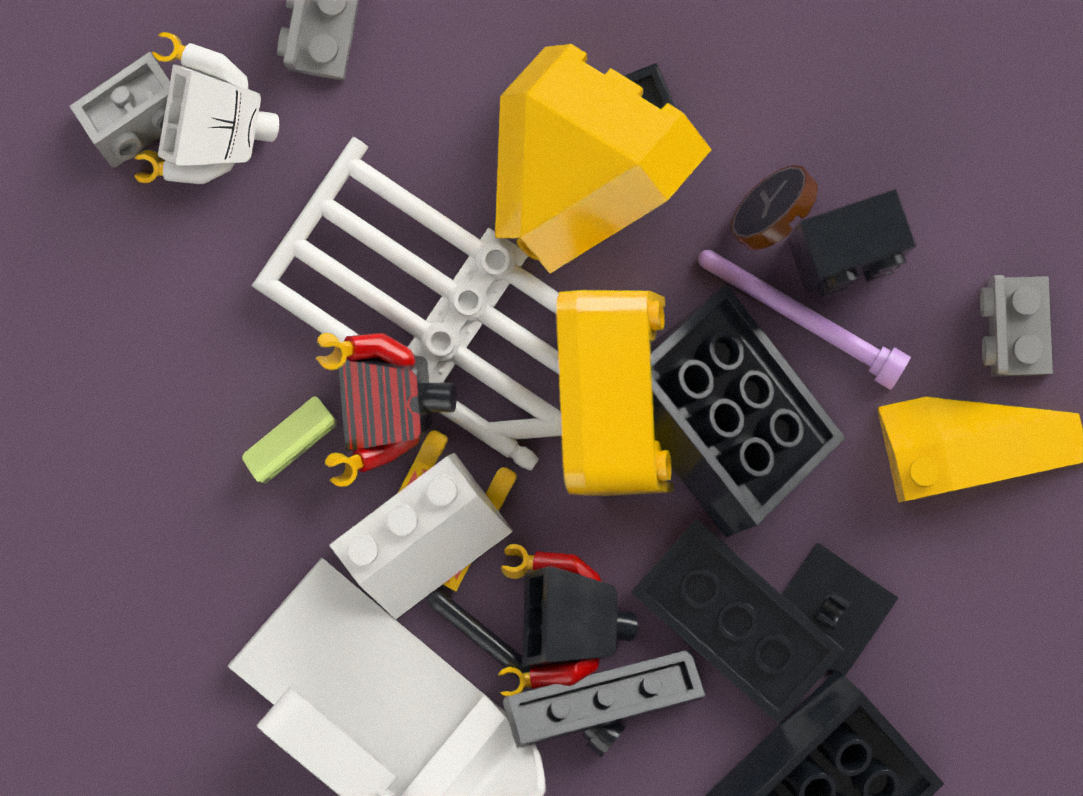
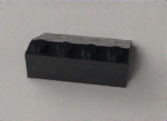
[650,285,845,537]
[705,670,944,796]

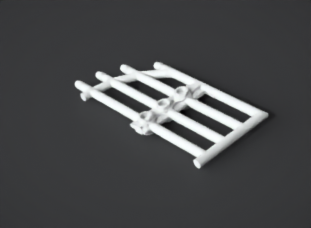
[251,136,562,471]

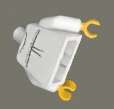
[134,32,279,184]

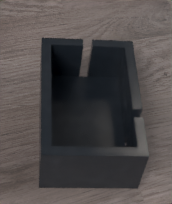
[787,189,916,298]

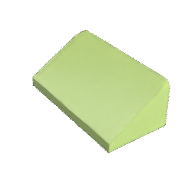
[242,396,338,484]

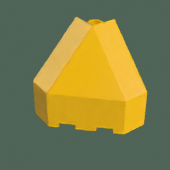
[495,44,712,274]

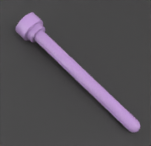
[698,250,911,390]

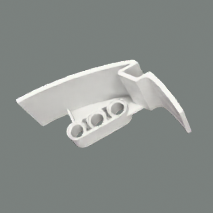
[228,557,545,796]

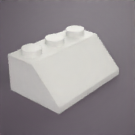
[329,453,513,619]

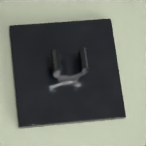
[782,542,898,676]

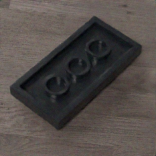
[631,518,845,724]

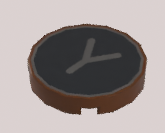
[730,165,818,250]

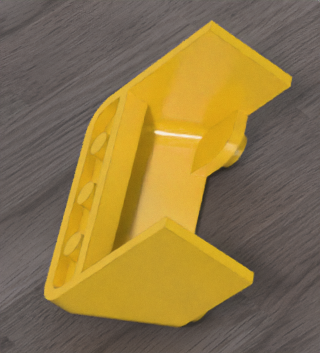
[556,290,674,496]

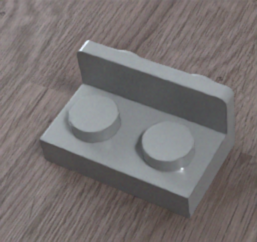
[277,0,359,81]
[69,52,170,168]
[980,275,1053,377]

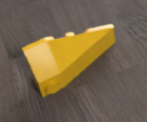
[877,397,1083,503]

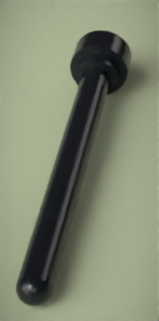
[428,590,626,758]

